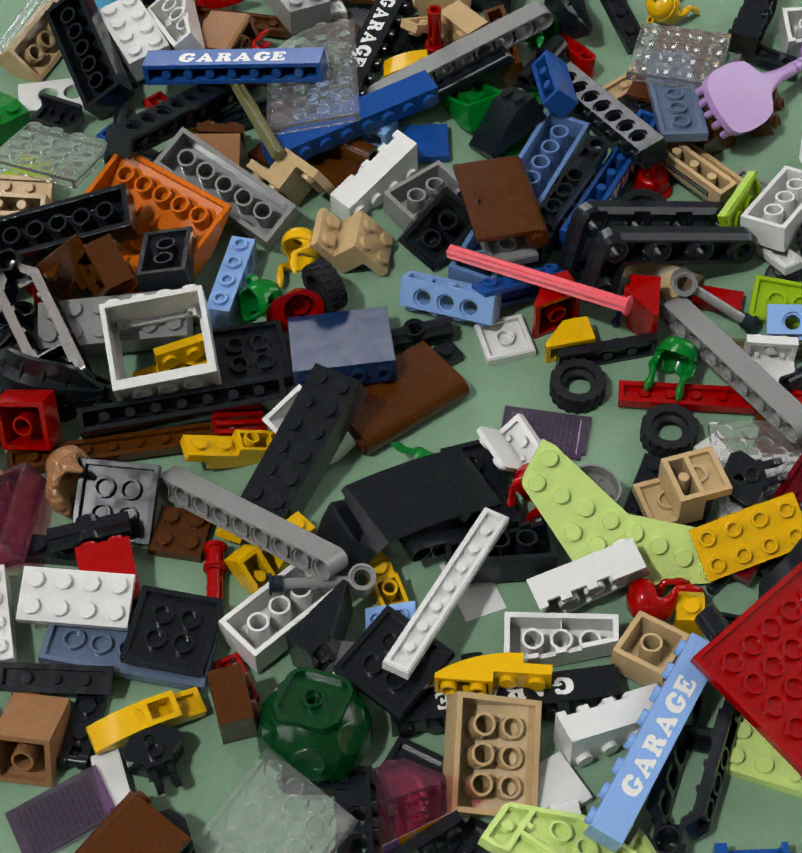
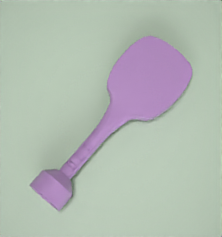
[695,47,802,139]

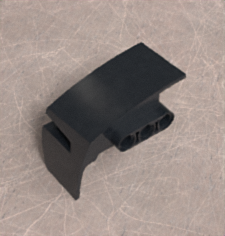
[316,447,502,581]

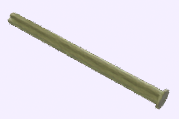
[229,83,284,160]

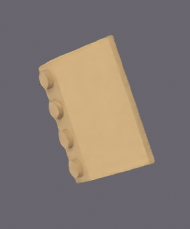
[440,691,542,819]

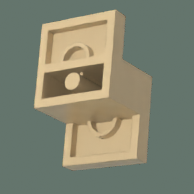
[246,147,336,207]
[310,207,394,277]
[632,446,733,525]

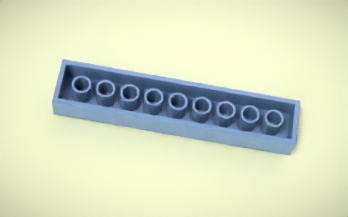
[448,109,590,283]

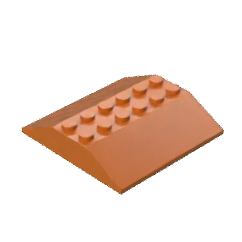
[84,153,232,295]

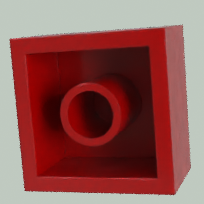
[0,390,63,450]

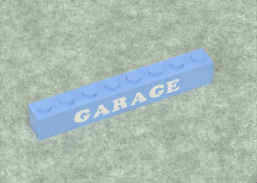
[583,632,709,853]

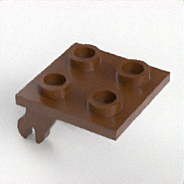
[37,234,88,301]

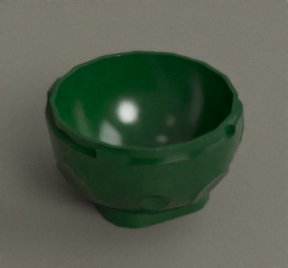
[257,667,373,784]

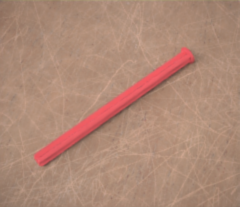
[446,244,633,316]

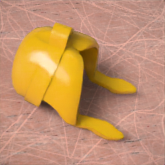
[645,0,699,26]
[276,227,323,288]

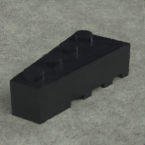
[726,0,778,58]
[445,517,558,584]

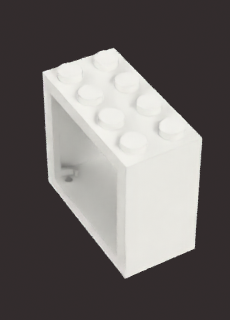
[99,284,222,402]

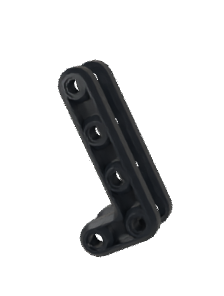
[558,200,758,307]

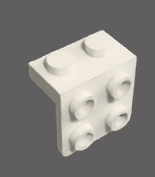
[743,334,799,390]
[476,413,541,472]

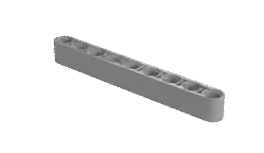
[367,0,554,94]
[659,296,802,443]
[158,465,348,581]

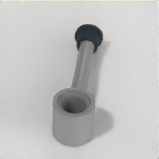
[670,268,759,334]
[269,563,376,598]

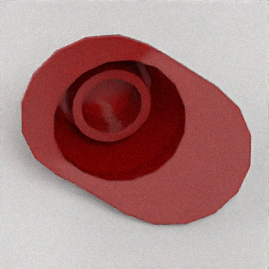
[632,163,672,199]
[266,288,324,332]

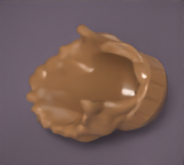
[45,445,89,518]

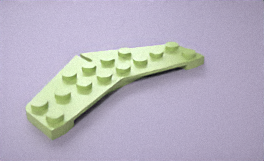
[522,438,715,586]
[477,802,656,853]

